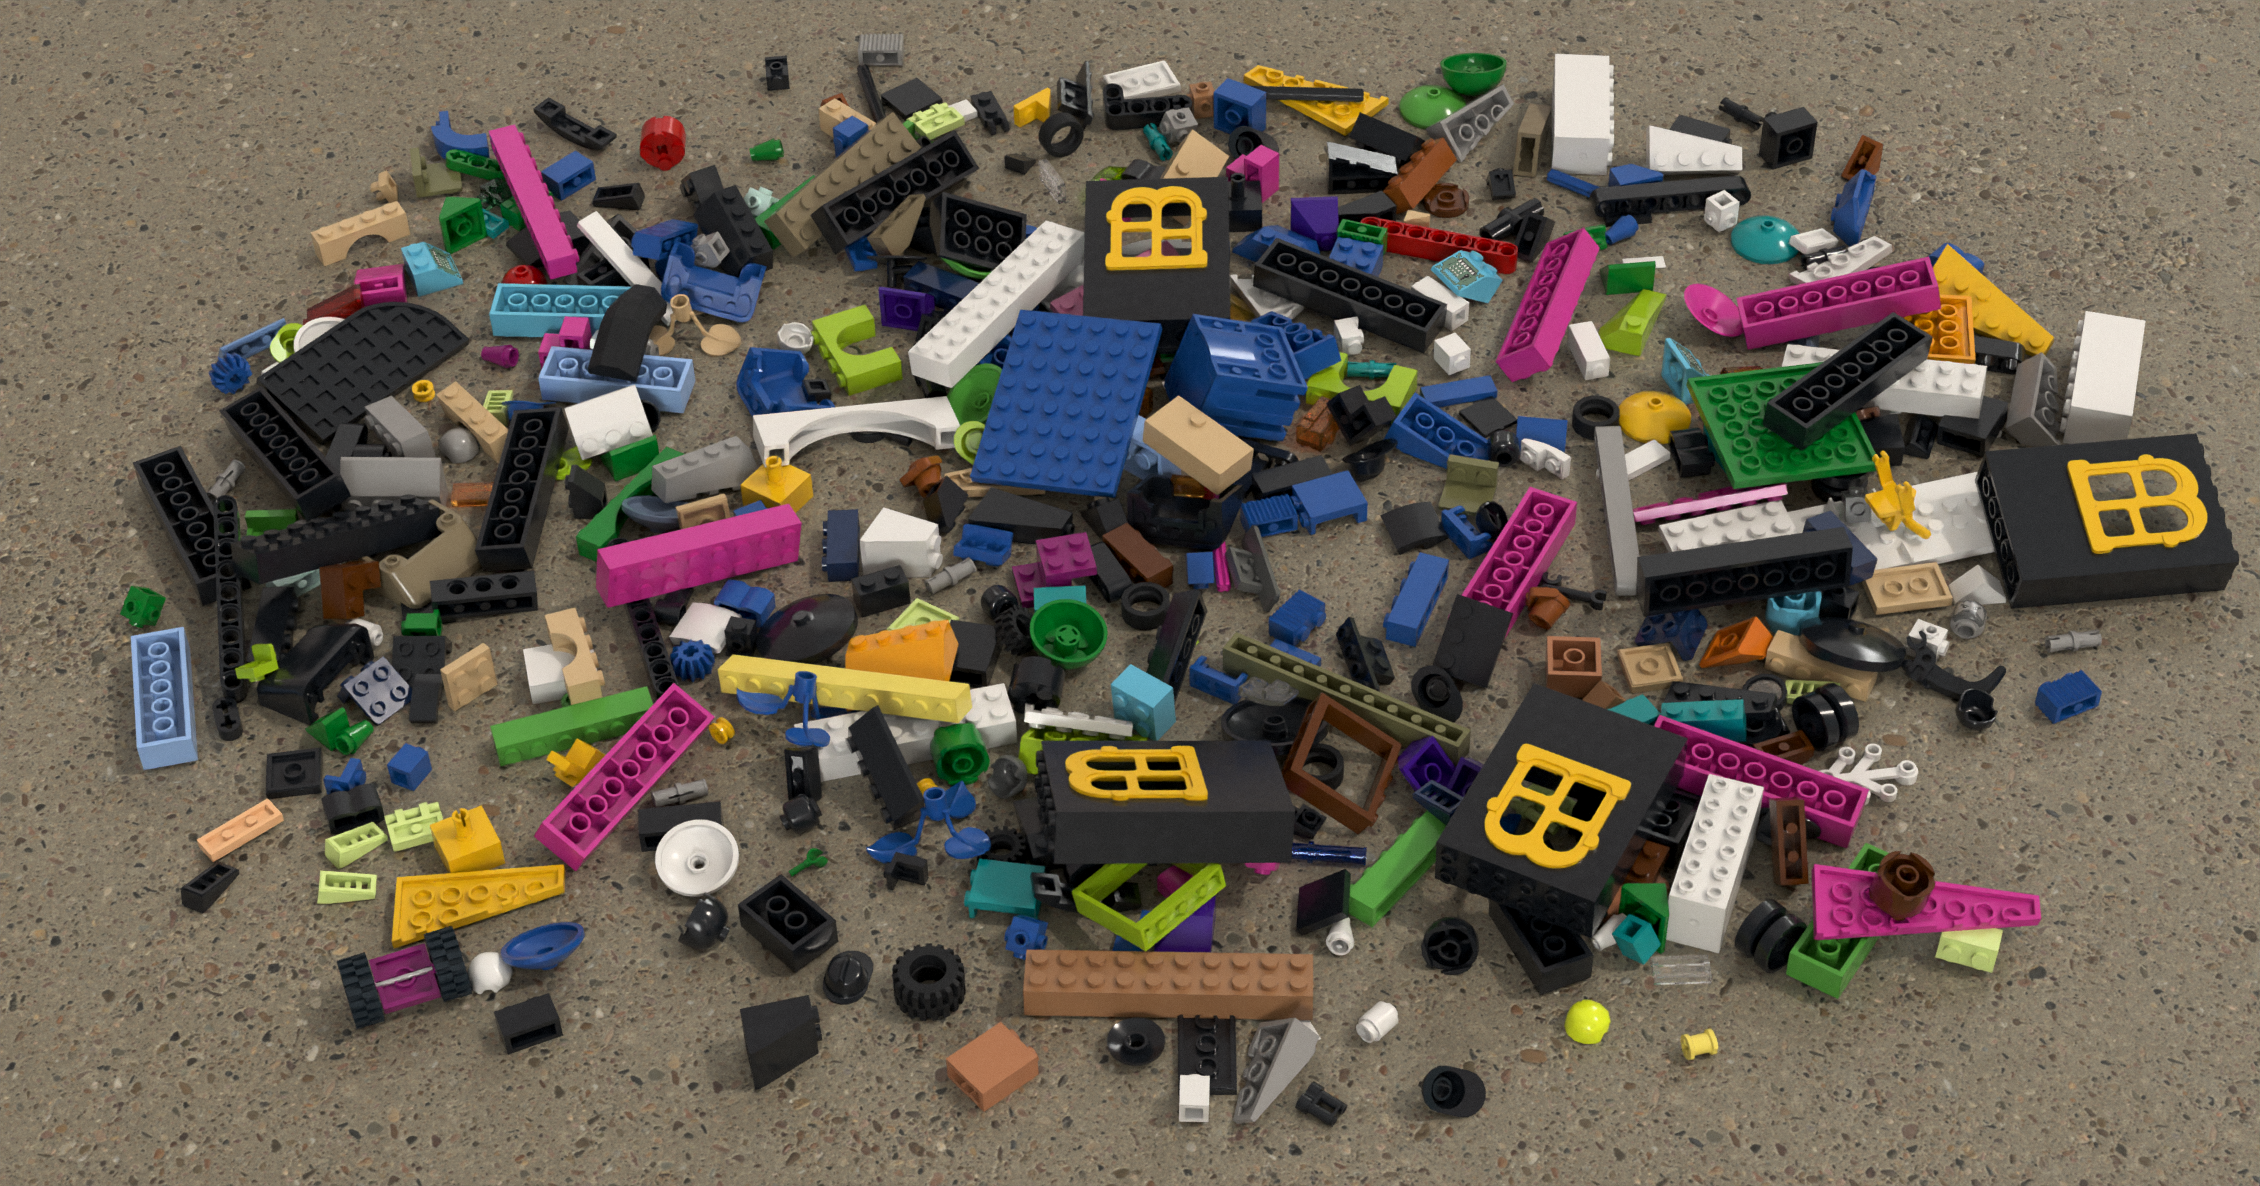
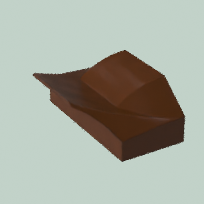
[1753,730,1815,765]

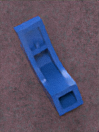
[431,111,490,166]

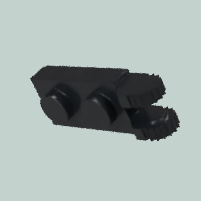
[970,91,1010,135]

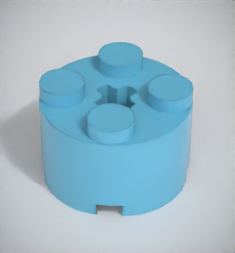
[1765,591,1822,635]

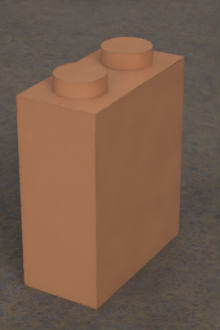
[946,1022,1039,1112]

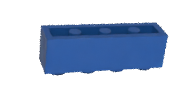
[631,219,698,260]
[1383,552,1449,647]

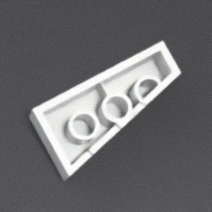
[1646,125,1742,175]

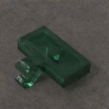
[477,177,513,211]

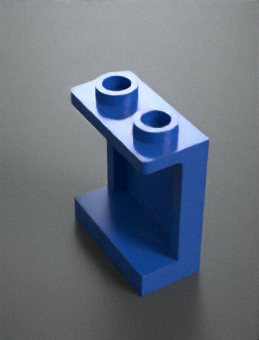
[1290,470,1368,535]

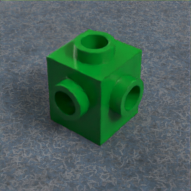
[120,586,166,628]

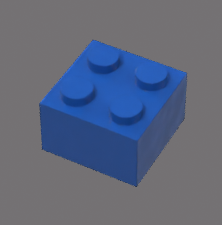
[1214,78,1266,134]
[1329,237,1383,277]

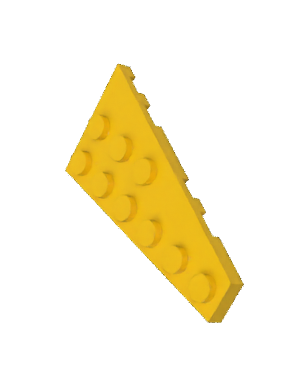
[1244,65,1389,136]
[1933,244,2054,357]
[392,864,565,949]

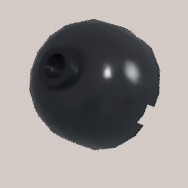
[678,892,731,950]
[1421,916,1479,975]

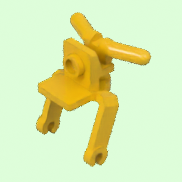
[1865,451,1931,539]

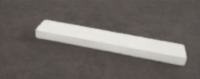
[577,211,677,326]

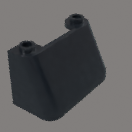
[1127,474,1244,550]
[257,623,375,726]

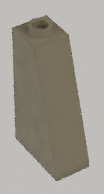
[1513,103,1552,178]

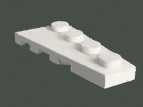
[1789,236,1892,285]
[1024,703,1133,740]

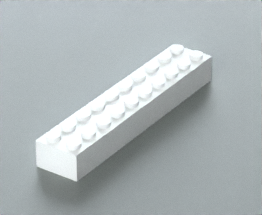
[908,221,1085,388]

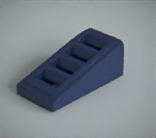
[1412,780,1464,825]

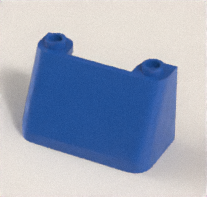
[661,241,766,322]
[736,347,835,417]

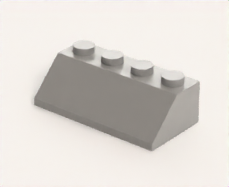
[340,457,449,512]

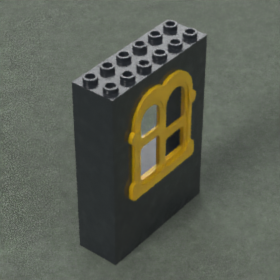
[1083,177,1231,355]
[1975,433,2239,609]
[1435,683,1688,938]
[1035,741,1295,864]

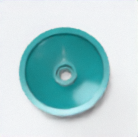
[1731,215,1800,264]

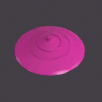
[1684,284,1743,337]

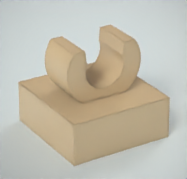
[370,170,398,203]

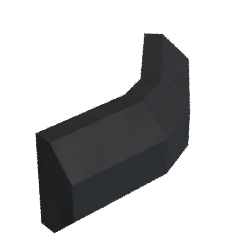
[588,284,667,382]

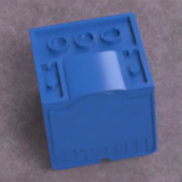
[1164,314,1308,441]

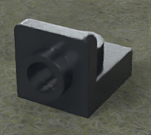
[1486,168,1516,200]

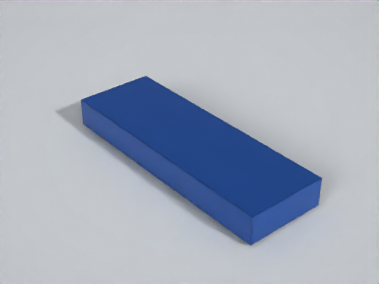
[1420,375,1498,407]

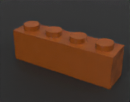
[1383,137,1457,214]

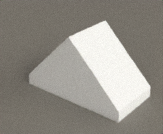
[1948,565,2006,607]

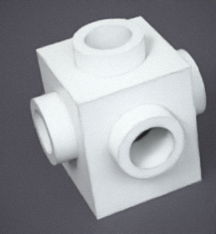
[1704,190,1740,232]

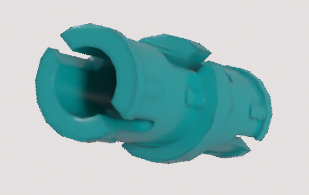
[1143,123,1173,161]
[1347,360,1396,380]

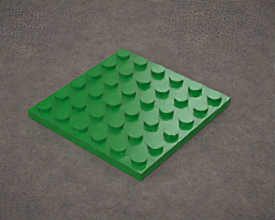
[1686,362,1876,489]

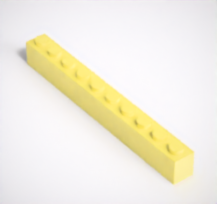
[717,655,972,723]

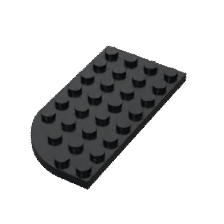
[256,302,469,445]

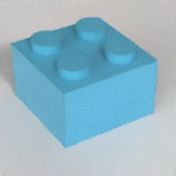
[1111,664,1176,741]

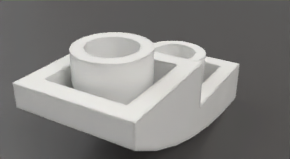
[1520,438,1571,480]

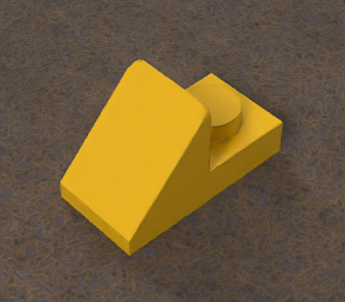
[1013,87,1051,127]

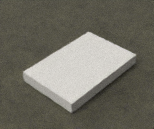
[1103,61,1181,99]

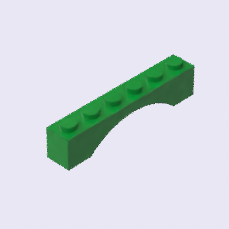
[576,446,684,562]

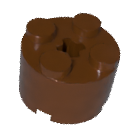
[1869,851,1935,921]

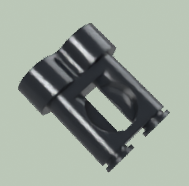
[1295,1081,1348,1127]

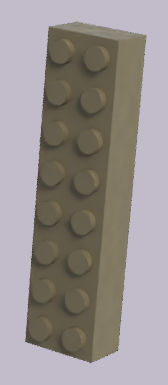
[764,112,921,258]

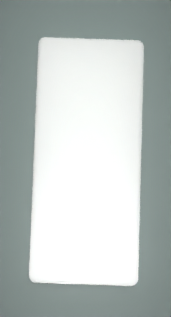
[1622,256,1666,268]

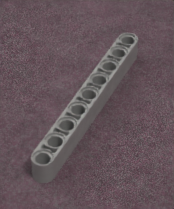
[1594,426,1639,596]

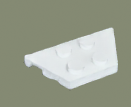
[1230,275,1304,319]

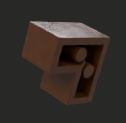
[319,561,381,620]

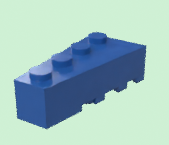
[1251,311,1342,379]

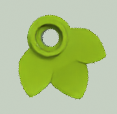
[556,446,592,480]

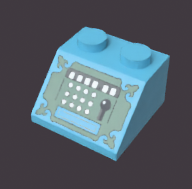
[401,242,463,297]
[1431,250,1503,303]
[1661,338,1710,405]

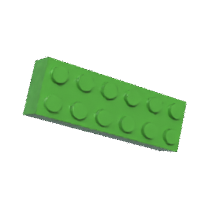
[1786,843,1889,999]

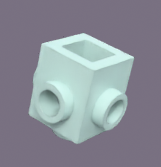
[744,186,780,218]

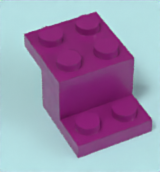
[1012,532,1097,608]

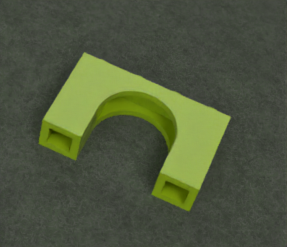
[810,305,903,396]
[1306,352,1418,424]

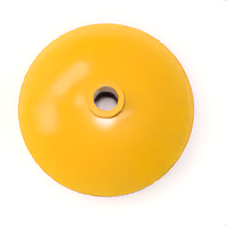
[1619,391,1691,444]

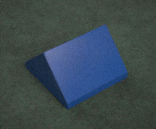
[1516,416,1568,453]

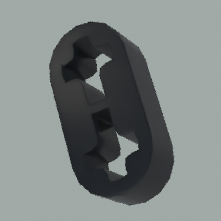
[212,697,243,741]

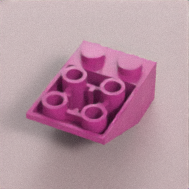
[354,264,407,310]

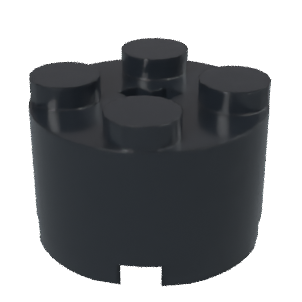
[1008,656,1065,714]

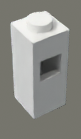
[1411,276,1469,331]
[1567,321,1610,380]

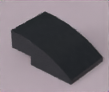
[506,210,591,268]

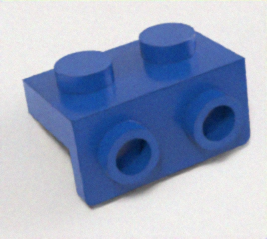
[953,524,1013,566]

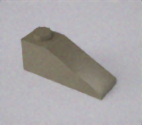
[867,194,926,256]

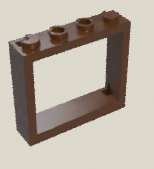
[1281,692,1402,835]

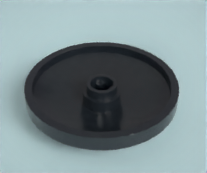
[756,594,858,665]
[1798,617,1906,672]
[1221,694,1329,755]

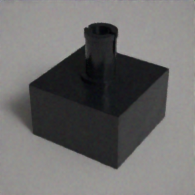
[1759,107,1818,170]
[1228,173,1262,232]

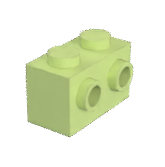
[1935,928,2003,973]

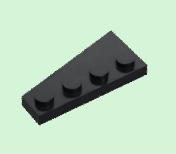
[1660,681,1778,721]

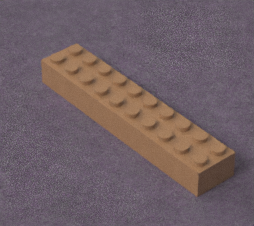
[1023,949,1313,1020]

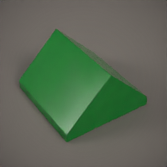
[439,197,488,255]
[1599,261,1656,295]
[600,435,659,482]
[1618,883,1669,954]

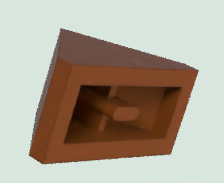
[1841,135,1883,180]

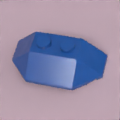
[1831,169,1876,247]
[1232,225,1320,263]

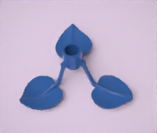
[736,671,856,747]
[866,781,991,863]

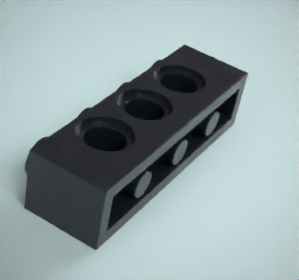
[430,571,538,620]

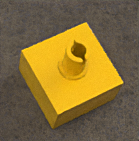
[740,456,813,513]
[430,805,505,873]

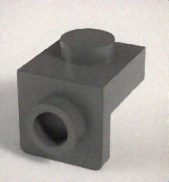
[1841,487,1871,523]

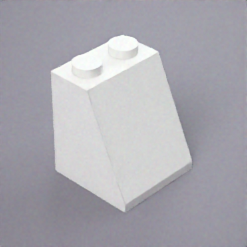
[860,507,943,578]

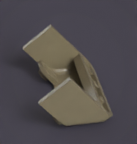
[358,499,481,609]

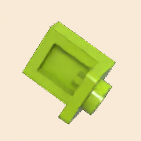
[235,644,279,682]

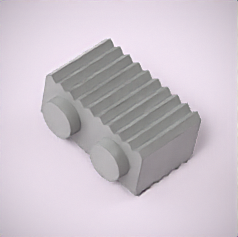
[858,33,904,66]

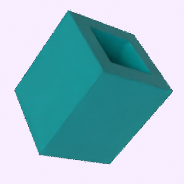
[1612,914,1661,965]

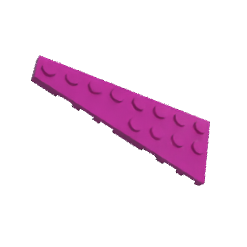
[1811,864,2041,940]

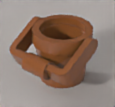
[899,455,942,498]
[1525,587,1570,630]

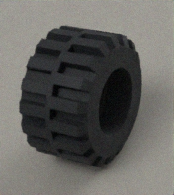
[892,943,966,1021]

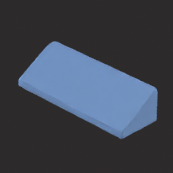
[218,318,286,359]

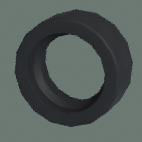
[1038,112,1084,157]
[1572,395,1620,440]
[1121,582,1170,630]
[1302,743,1344,790]

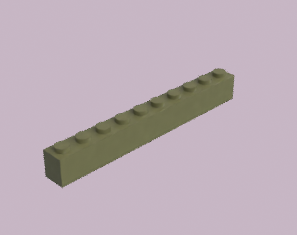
[1223,632,1471,767]

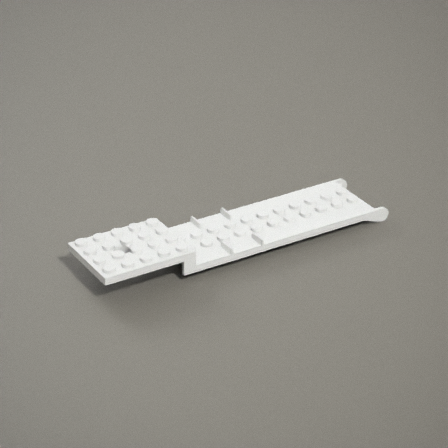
[1659,472,1995,570]

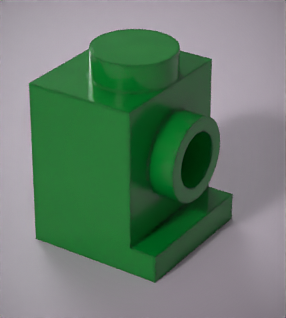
[401,609,443,636]

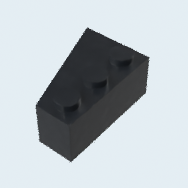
[1326,142,1398,195]

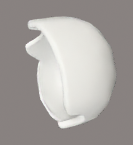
[777,322,814,355]
[467,952,513,994]

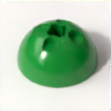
[1440,53,1507,96]
[1030,599,1108,670]

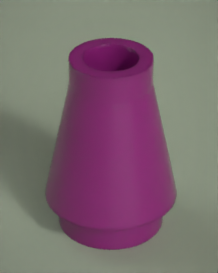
[481,345,519,368]

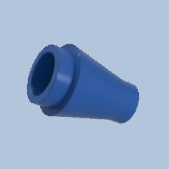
[1605,215,1639,245]

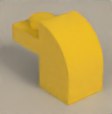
[546,739,606,787]

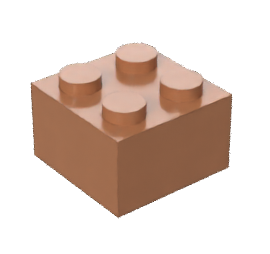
[1545,636,1602,698]

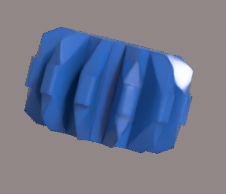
[208,352,252,394]
[670,639,715,682]

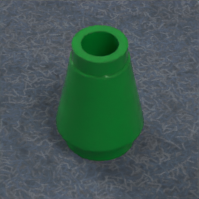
[749,138,784,161]
[334,720,374,755]

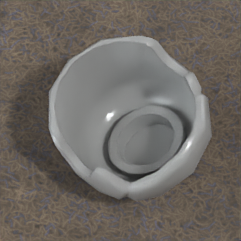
[438,427,479,464]

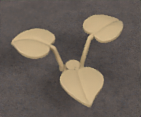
[649,294,741,357]

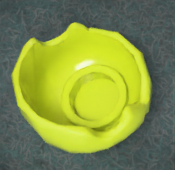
[1564,1000,1611,1044]

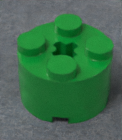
[930,723,990,786]

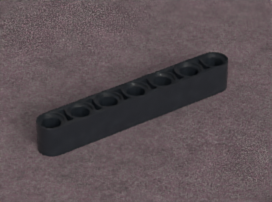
[1590,176,1751,218]

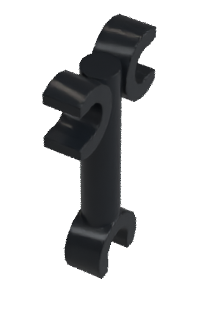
[1536,572,1607,610]

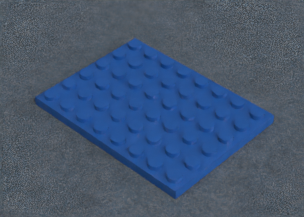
[970,309,1162,498]

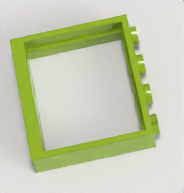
[1072,863,1226,951]

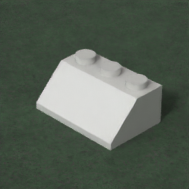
[564,384,653,460]

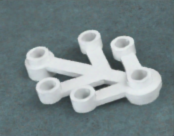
[1819,744,1918,805]

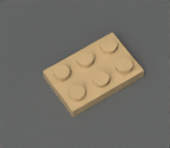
[1862,562,1953,615]

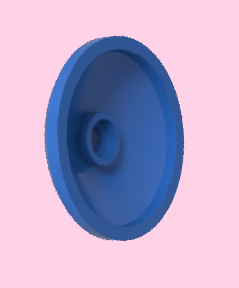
[500,922,585,970]

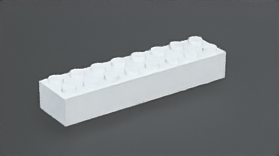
[1782,344,1987,419]
[794,683,1017,782]

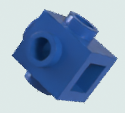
[1004,915,1048,960]

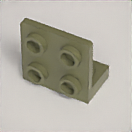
[410,147,463,198]
[1438,454,1499,516]

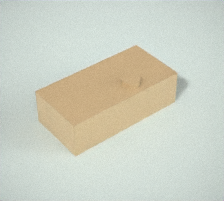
[1160,129,1229,226]
[1143,395,1254,495]

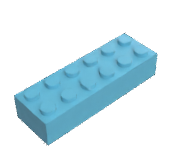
[489,283,631,337]

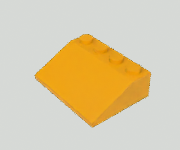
[1902,294,1976,364]
[845,619,958,712]

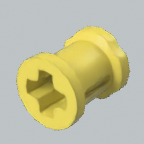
[1681,1028,1718,1060]

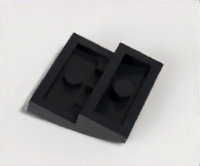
[1380,501,1448,555]

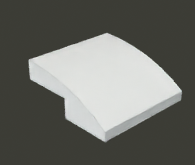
[669,602,742,653]

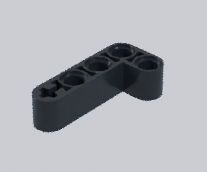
[1103,83,1192,130]

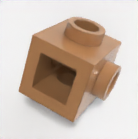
[1186,81,1215,119]

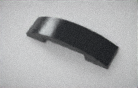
[533,97,617,149]
[1030,872,1142,913]

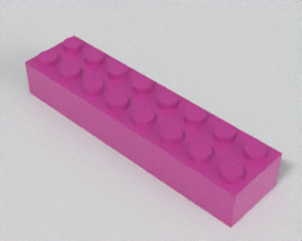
[1495,227,1600,382]
[1736,257,1941,350]
[1448,487,1577,640]
[596,504,802,608]
[534,683,715,871]
[1654,715,1869,849]

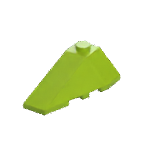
[1598,289,1667,357]

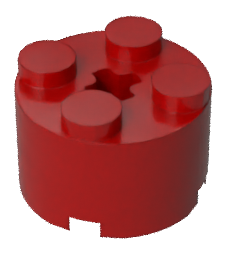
[640,116,686,171]

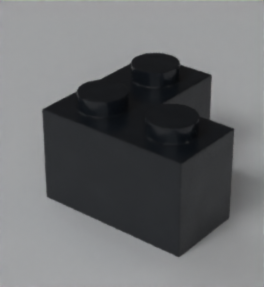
[680,165,724,212]
[1326,385,1397,446]

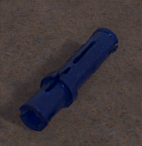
[1292,841,1367,865]

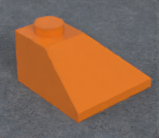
[1699,616,1774,668]

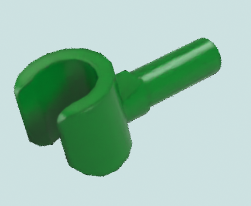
[788,848,828,876]

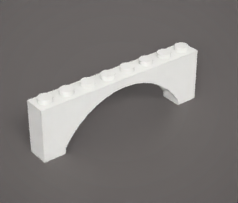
[753,396,960,467]

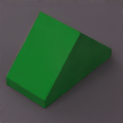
[305,707,350,751]

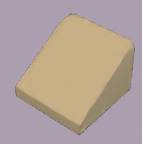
[1403,210,1430,228]

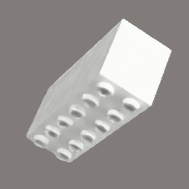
[1551,54,1614,175]
[2060,311,2145,444]
[1666,774,1764,953]

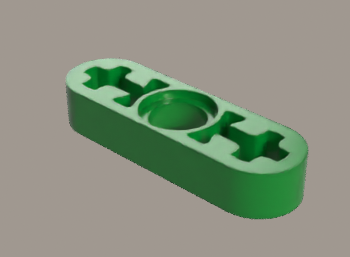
[445,149,506,183]

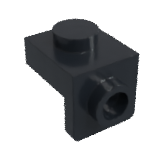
[883,852,929,890]

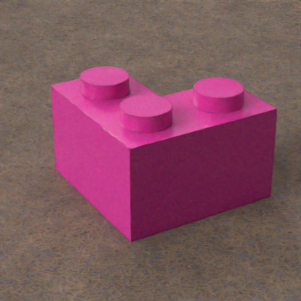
[1226,145,1279,203]
[538,316,592,370]

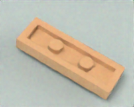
[197,798,284,862]

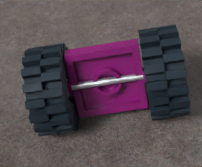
[337,926,472,1029]

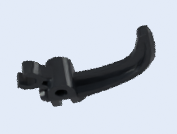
[1901,630,2006,700]

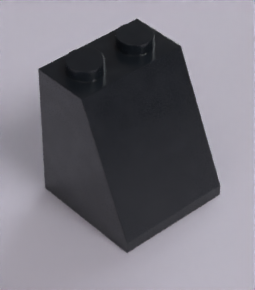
[740,995,822,1090]

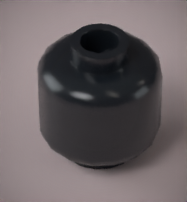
[1487,430,1520,467]
[981,585,1019,621]
[780,794,822,835]

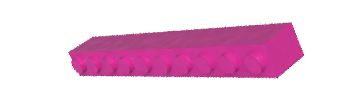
[488,124,580,280]

